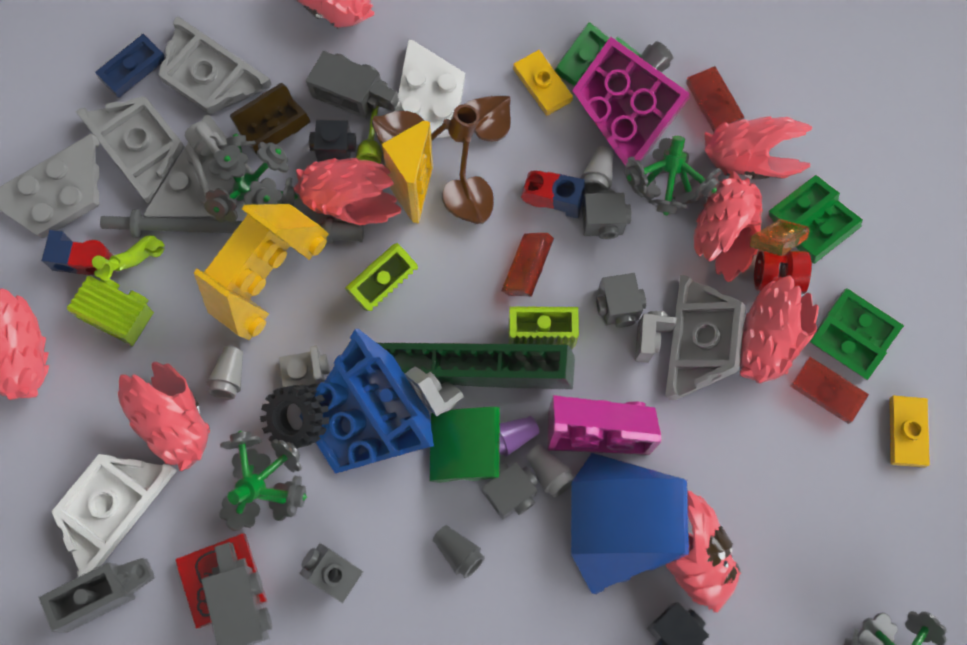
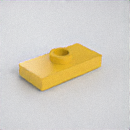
[513,50,573,116]
[889,395,930,468]

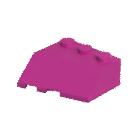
[572,37,690,167]
[547,395,661,455]

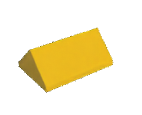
[382,121,434,224]

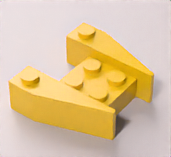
[193,204,329,340]

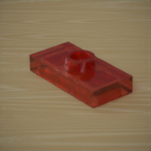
[686,66,745,132]
[501,232,554,297]
[790,357,869,424]

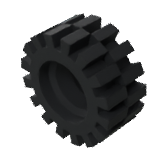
[260,384,329,449]

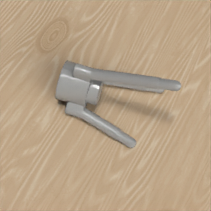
[185,122,259,198]

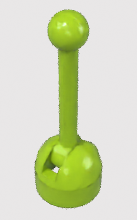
[356,106,382,164]

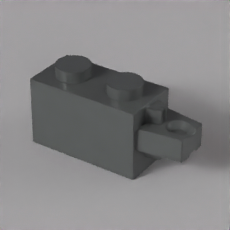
[306,51,399,119]
[201,542,272,645]
[39,558,155,632]

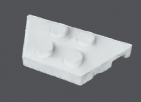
[395,40,465,138]
[51,454,177,577]

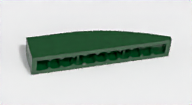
[376,342,575,389]

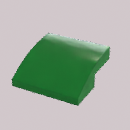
[554,22,641,87]
[768,175,863,264]
[809,288,904,380]
[429,406,500,483]

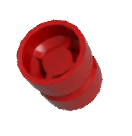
[754,248,812,295]

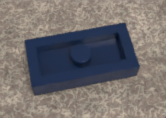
[95,34,166,98]

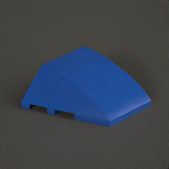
[299,329,434,474]
[571,453,689,594]

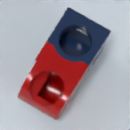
[521,170,585,219]
[42,230,113,276]

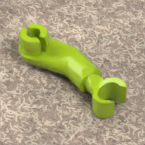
[92,235,165,281]

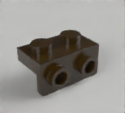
[230,83,311,155]

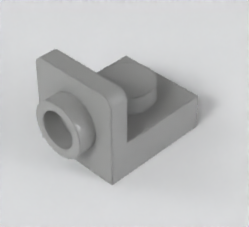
[635,311,677,363]
[279,345,330,388]
[405,366,463,416]

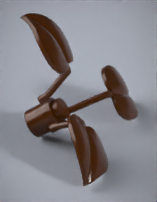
[372,96,511,224]

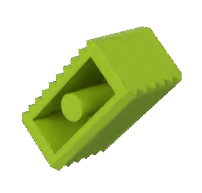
[345,243,418,311]
[67,275,154,346]
[508,306,579,349]

